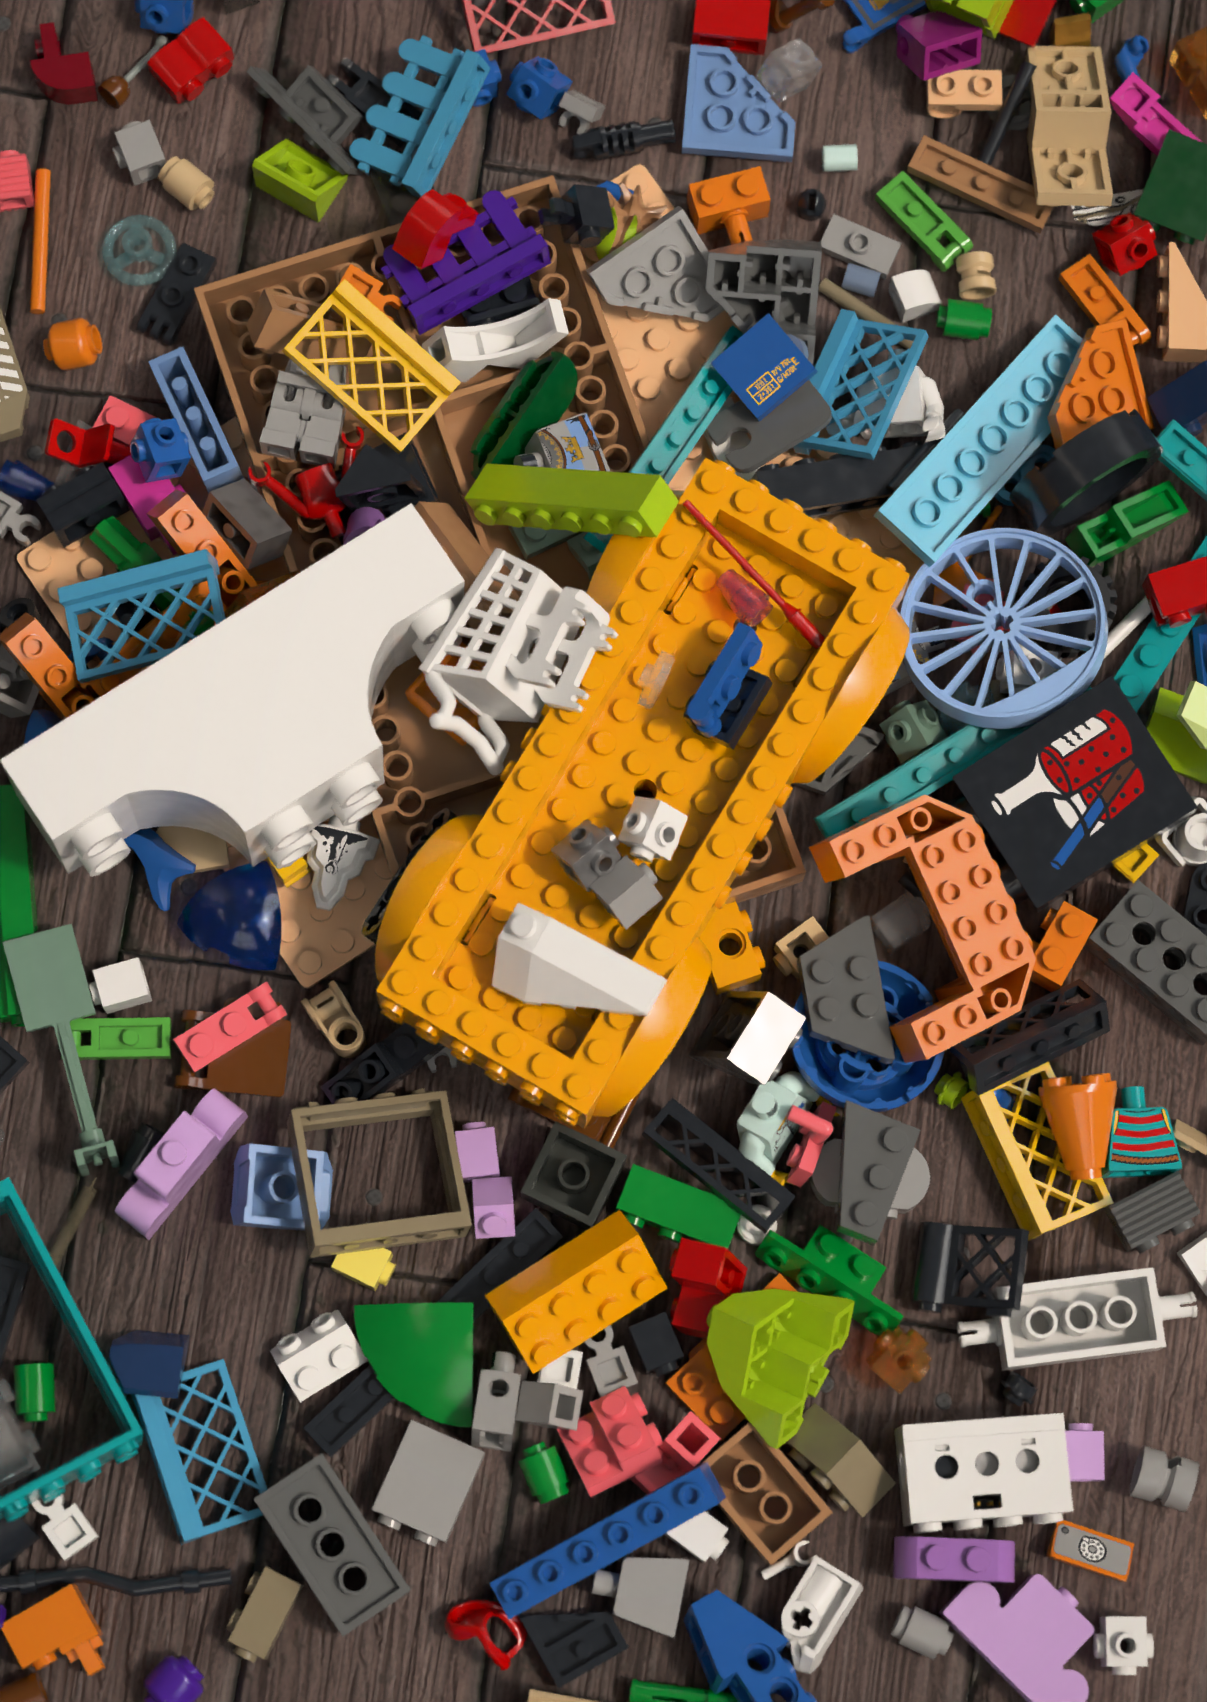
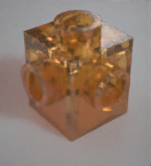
[866,1325,932,1394]

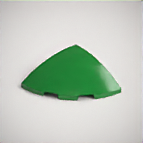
[354,1303,474,1428]

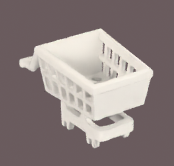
[419,548,618,775]

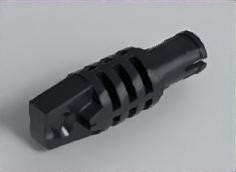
[572,119,676,160]

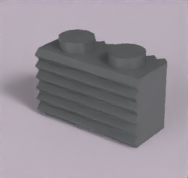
[1104,1171,1200,1254]

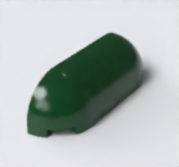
[470,351,578,480]

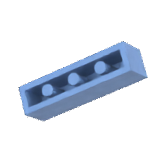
[148,346,244,494]

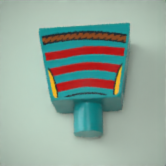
[1101,1086,1182,1178]

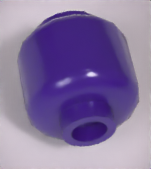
[143,1654,204,1702]

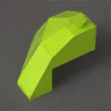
[707,1289,855,1449]

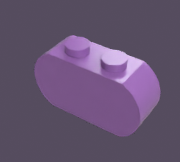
[893,1537,1015,1583]

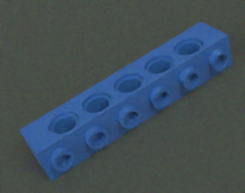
[490,1462,726,1619]

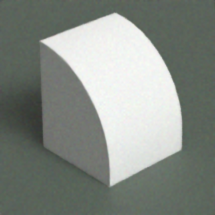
[888,270,943,323]

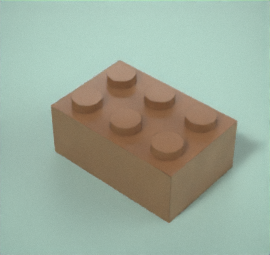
[699,1422,833,1567]

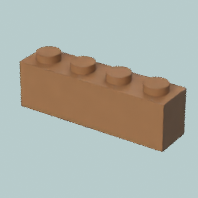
[414,501,520,636]

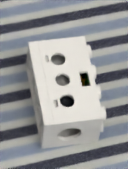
[895,1413,1073,1533]

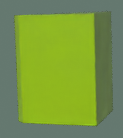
[252,139,349,223]
[1145,687,1207,784]

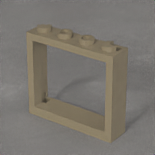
[286,1088,472,1258]

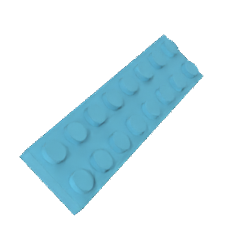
[873,314,1083,567]

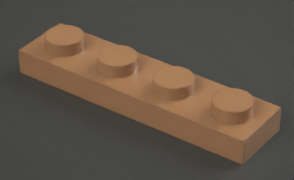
[907,135,1054,234]

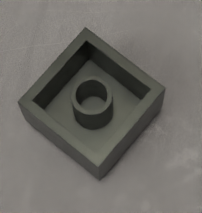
[521,1121,627,1230]

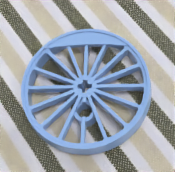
[900,528,1108,729]

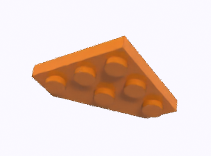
[1047,319,1154,449]

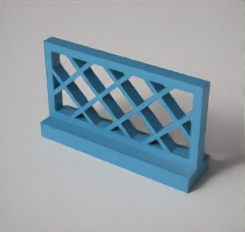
[793,309,929,460]
[57,549,225,683]
[131,1359,268,1545]

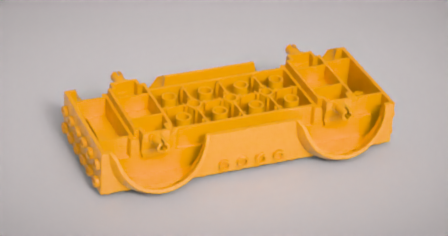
[375,457,911,1129]

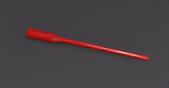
[682,499,826,650]

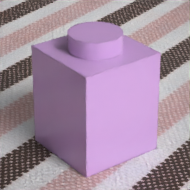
[455,1122,500,1183]
[472,1177,515,1239]
[1065,1423,1105,1482]

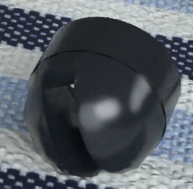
[796,189,826,221]

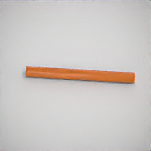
[30,169,51,314]

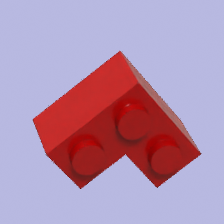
[670,1238,748,1339]

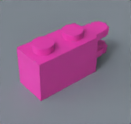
[108,455,186,556]

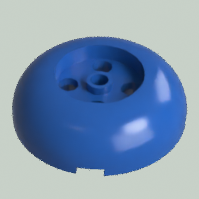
[791,961,945,1112]

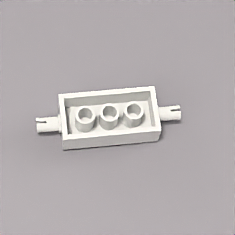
[957,1267,1197,1371]

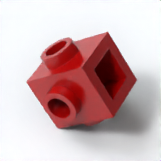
[1092,212,1158,276]

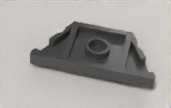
[797,915,895,1064]

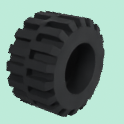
[1018,556,1117,658]

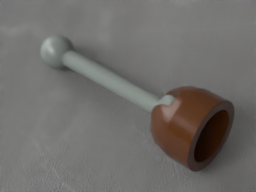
[97,36,170,109]

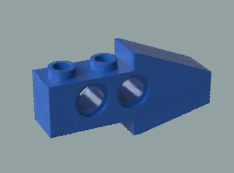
[683,1590,817,1702]

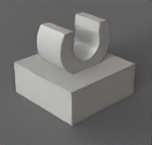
[559,90,606,134]

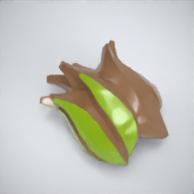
[594,182,667,260]

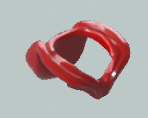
[445,1600,527,1671]

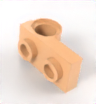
[926,70,1002,118]

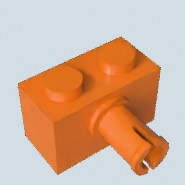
[687,166,771,245]

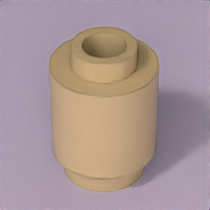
[158,156,214,210]

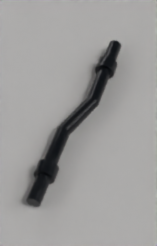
[0,1566,233,1597]

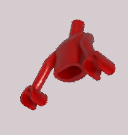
[248,426,364,539]

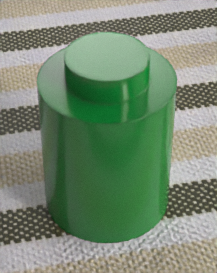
[13,1363,56,1423]

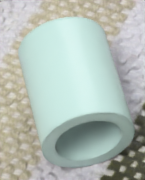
[822,144,858,172]

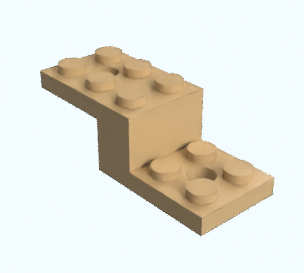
[1026,46,1113,207]

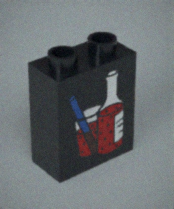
[946,676,1198,912]

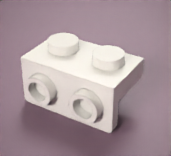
[270,1310,368,1402]

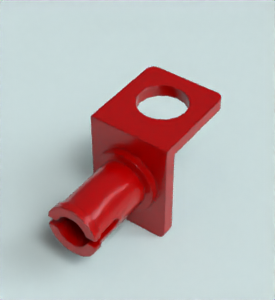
[45,418,131,468]

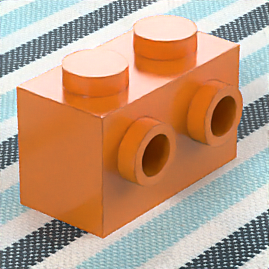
[1030,901,1098,992]

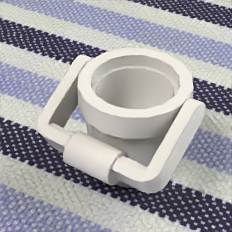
[1155,796,1207,867]

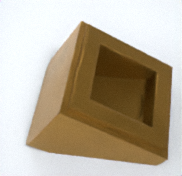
[1049,13,1091,47]

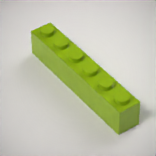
[464,463,679,538]

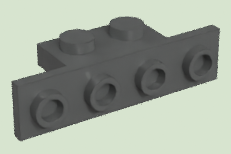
[246,65,363,176]

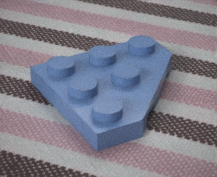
[682,44,796,162]

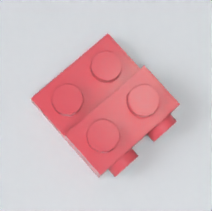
[557,1386,663,1497]

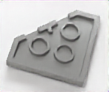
[586,206,724,322]

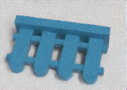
[350,35,491,198]

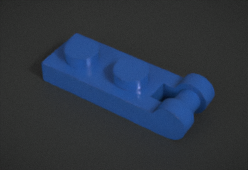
[687,622,763,737]

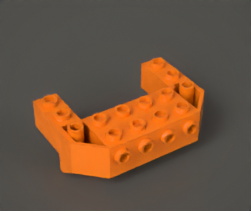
[0,489,258,720]
[809,795,1036,1063]

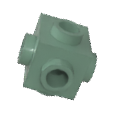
[879,700,947,764]

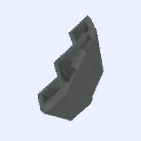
[706,239,822,365]

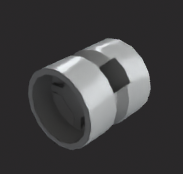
[1129,1446,1199,1512]

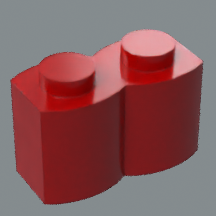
[147,17,234,104]

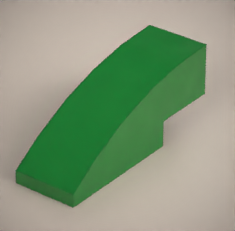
[1065,480,1189,567]

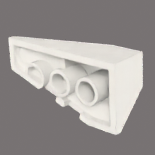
[492,902,667,1016]

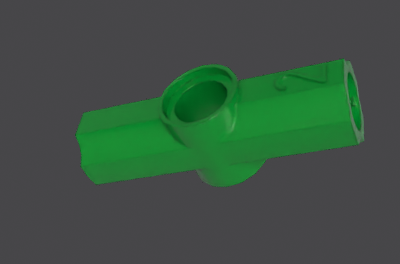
[89,516,181,612]

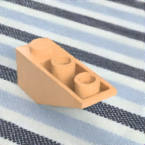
[1157,242,1207,363]

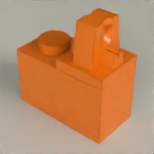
[1,1584,106,1676]

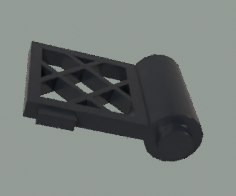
[911,1222,1029,1318]

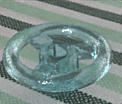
[102,215,177,286]

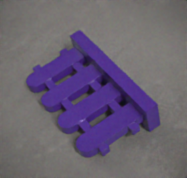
[381,190,551,336]

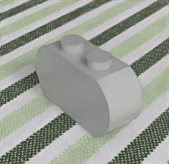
[809,1139,930,1219]

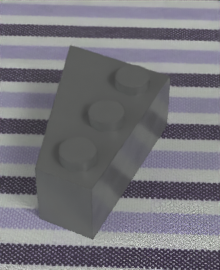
[837,1100,920,1246]

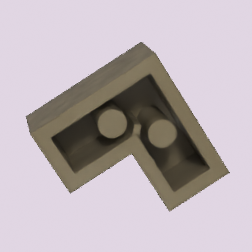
[786,1403,896,1518]

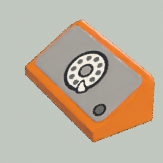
[1046,1520,1134,1582]

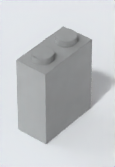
[372,1420,485,1547]

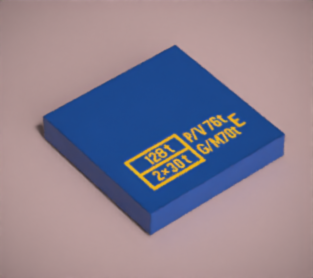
[711,313,818,421]

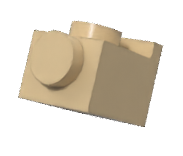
[773,916,829,979]

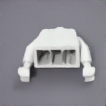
[826,349,945,442]

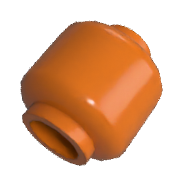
[43,318,102,371]

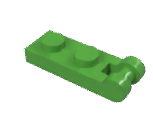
[875,171,973,272]
[61,1017,171,1061]

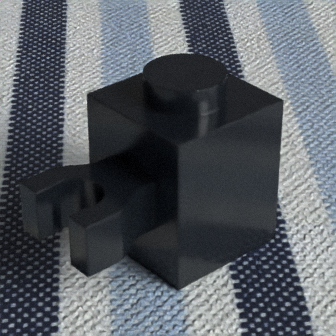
[538,184,615,248]

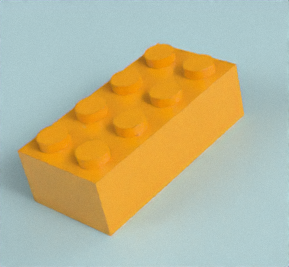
[485,1210,667,1374]

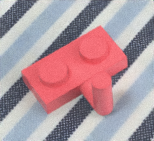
[786,1101,837,1188]

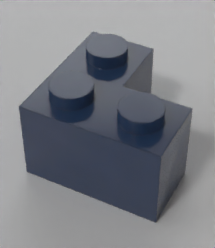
[1147,361,1207,437]

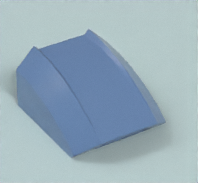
[230,1143,333,1230]

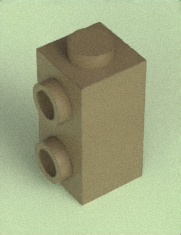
[226,1567,304,1663]

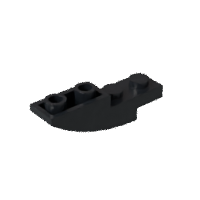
[321,1023,446,1104]

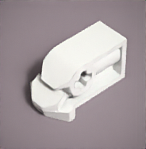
[781,1556,864,1674]

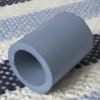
[841,263,881,298]

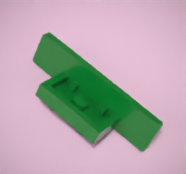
[755,1225,903,1340]

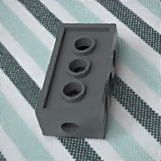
[1083,880,1207,1046]
[254,1453,411,1636]

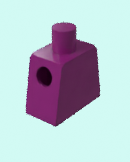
[896,11,982,81]

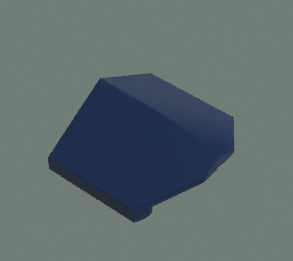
[109,1330,190,1399]

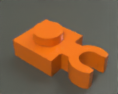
[336,264,402,321]

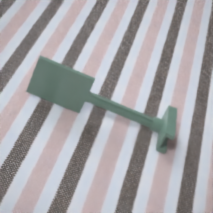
[3,924,120,1177]

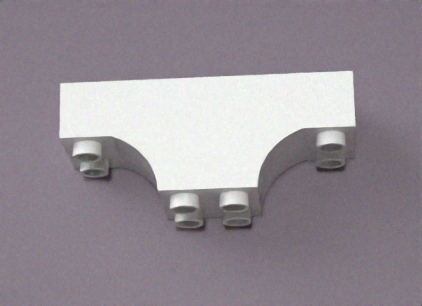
[0,503,465,876]

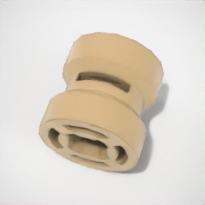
[956,251,997,300]

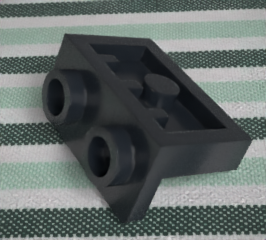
[461,276,540,327]

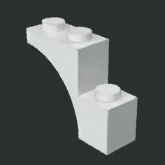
[422,298,569,382]

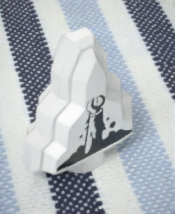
[307,815,380,911]

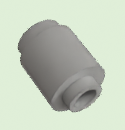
[891,1606,954,1660]

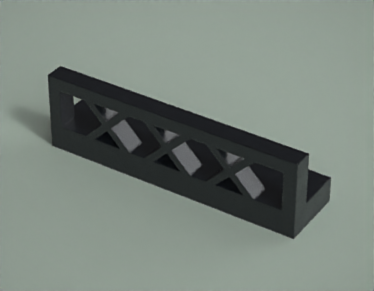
[950,979,1110,1096]
[642,1098,795,1234]

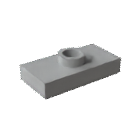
[821,214,901,280]

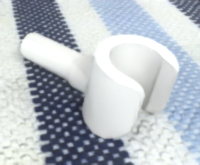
[761,1540,817,1580]

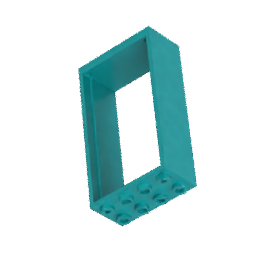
[0,1177,143,1523]

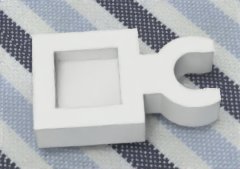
[32,1494,99,1561]

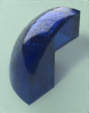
[177,861,282,970]

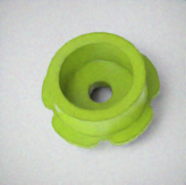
[934,1072,969,1109]

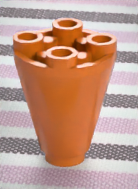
[1038,1073,1117,1180]

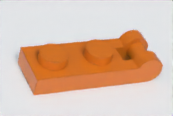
[1059,254,1151,346]

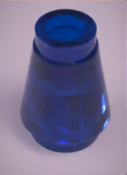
[0,459,55,501]

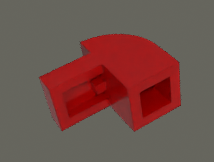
[392,189,479,269]

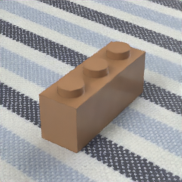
[246,288,372,374]

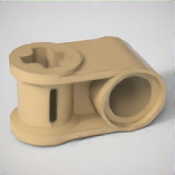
[300,980,366,1058]

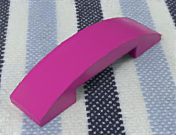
[1109,72,1202,157]

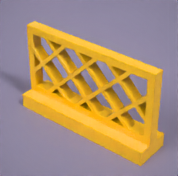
[282,279,461,454]
[961,1062,1113,1241]

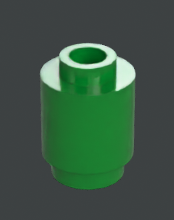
[936,299,992,341]
[518,1441,569,1504]

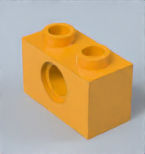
[699,901,766,995]

